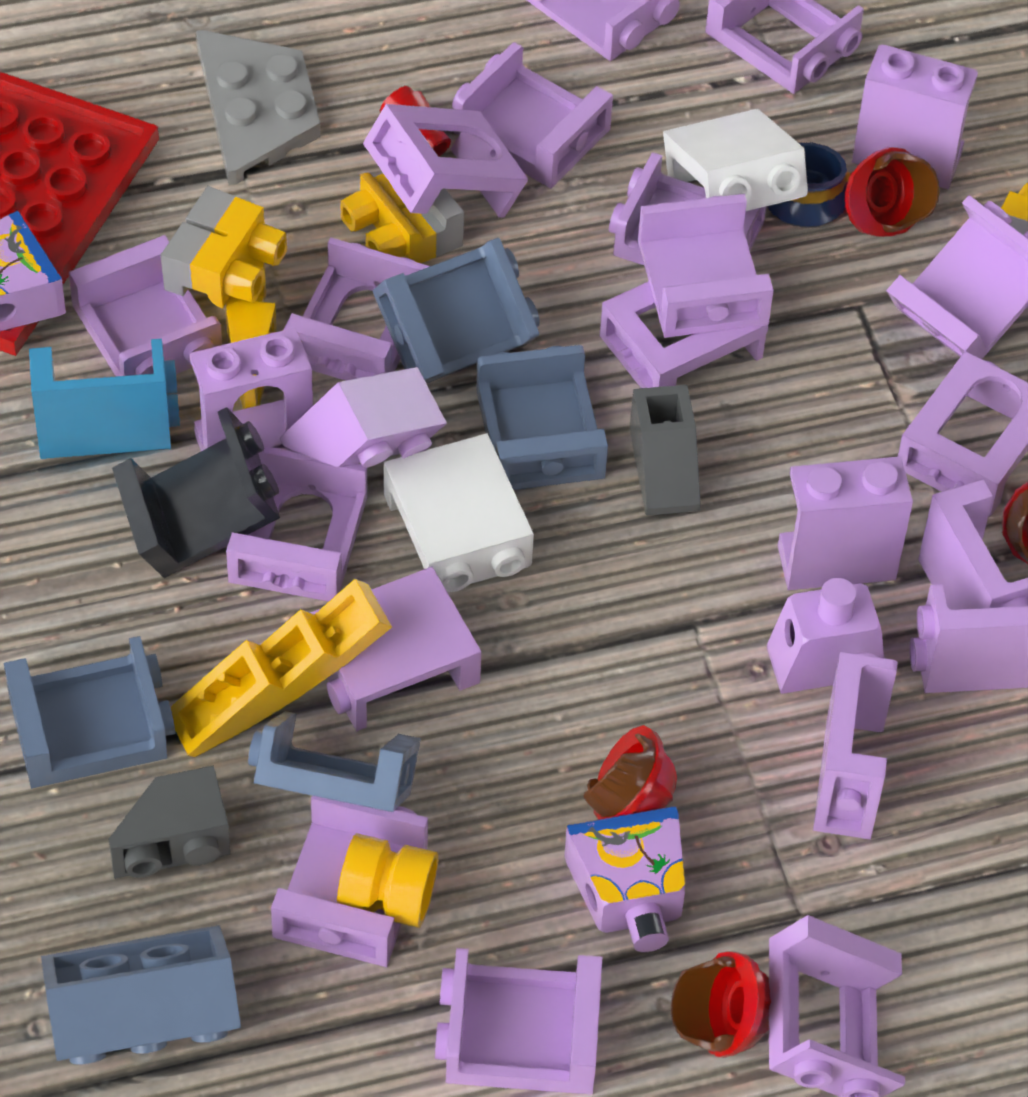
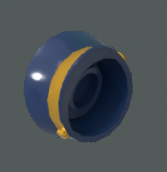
[767,142,850,228]

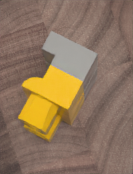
[340,173,464,264]
[161,186,287,309]

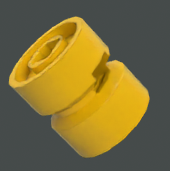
[337,833,438,928]

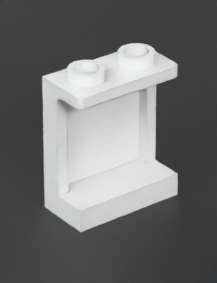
[663,108,808,211]
[384,433,534,592]

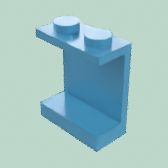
[29,338,180,459]

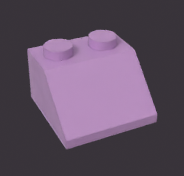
[279,367,447,468]

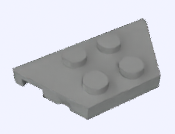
[196,30,321,185]

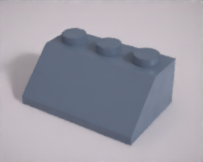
[41,925,241,1064]

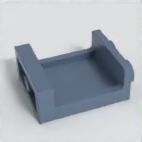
[372,238,540,384]
[476,345,608,490]
[3,636,175,789]
[248,711,421,812]

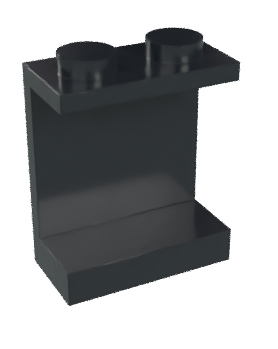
[112,407,280,578]

